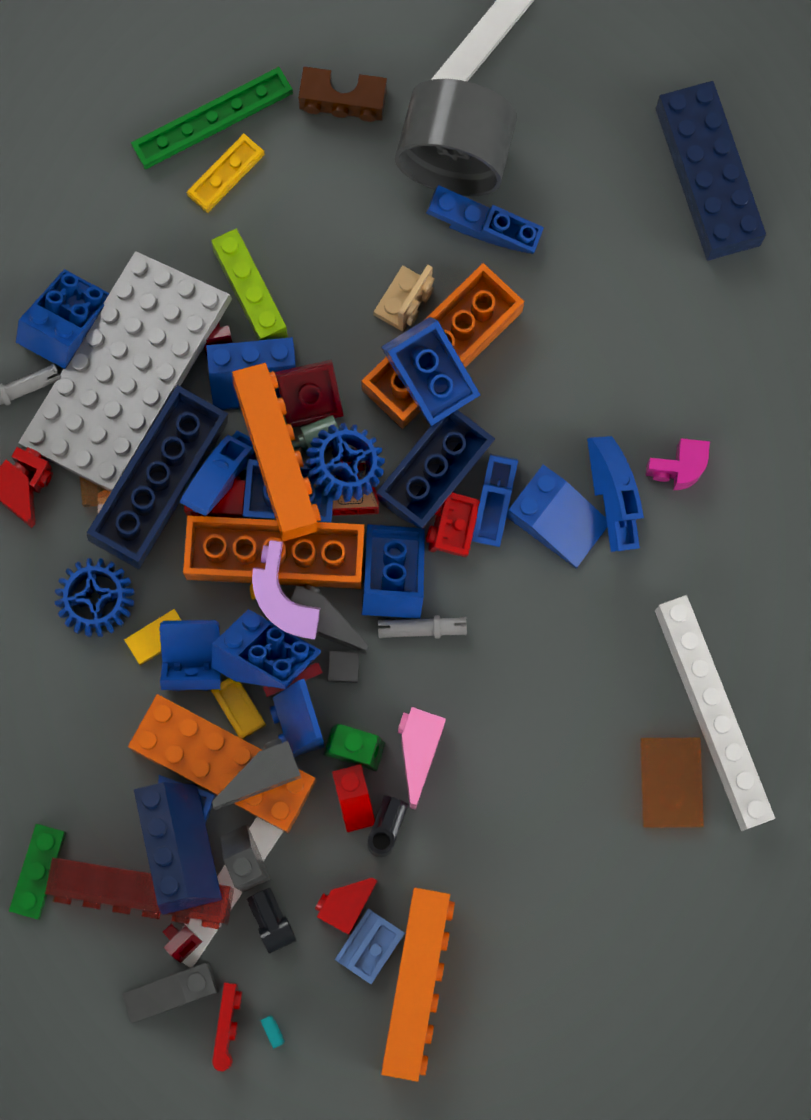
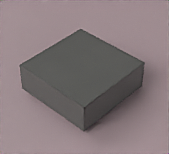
[328,651,359,683]

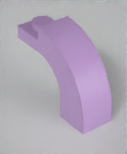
[252,540,321,639]

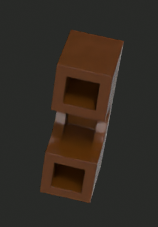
[298,67,387,122]

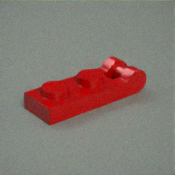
[212,983,243,1072]

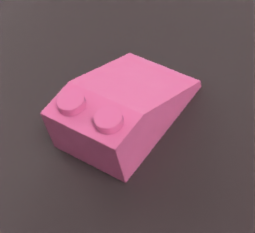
[398,707,446,810]

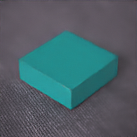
[260,1015,285,1049]

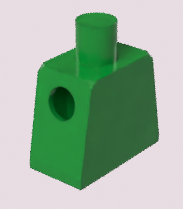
[323,724,386,771]

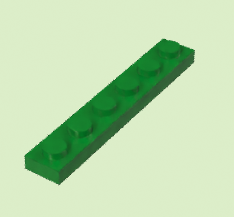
[131,67,293,170]

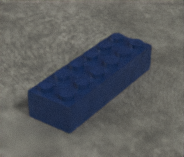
[656,81,766,261]
[87,385,228,569]

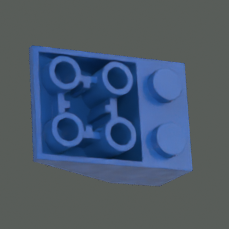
[16,269,109,369]
[211,609,321,689]

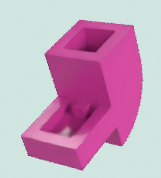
[646,438,710,490]

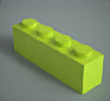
[211,228,288,341]

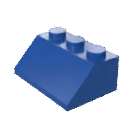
[206,337,296,410]

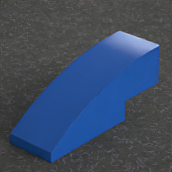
[472,453,518,547]

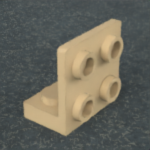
[374,265,435,332]

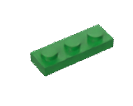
[9,824,66,920]

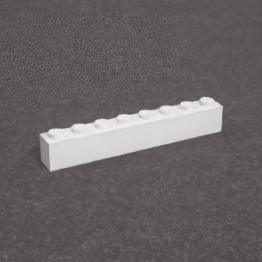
[655,595,775,831]

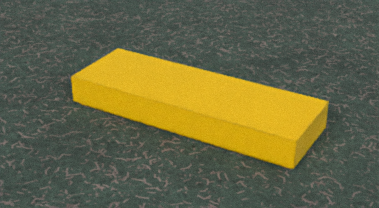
[186,133,265,213]

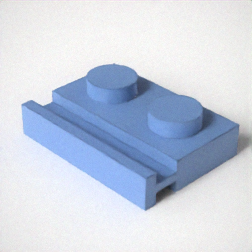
[335,908,405,984]

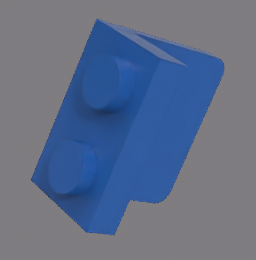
[159,620,222,691]

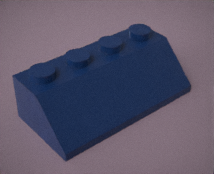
[376,410,495,529]
[134,782,222,915]

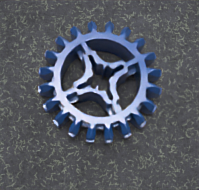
[305,422,385,503]
[55,558,135,637]

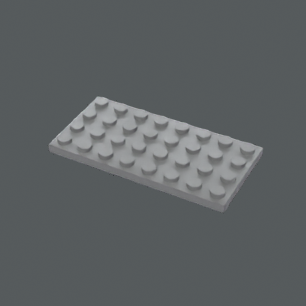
[18,251,232,492]

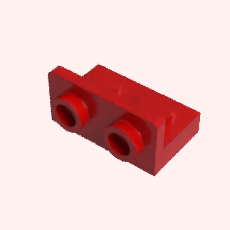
[426,492,480,557]

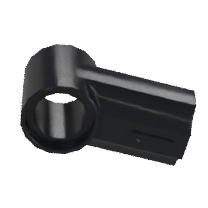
[367,795,409,857]
[247,888,297,954]

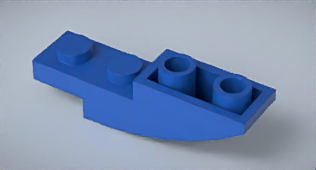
[426,185,544,254]
[180,430,256,516]
[587,436,644,552]

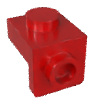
[11,447,53,493]

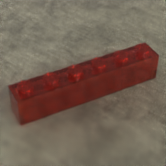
[45,857,234,930]

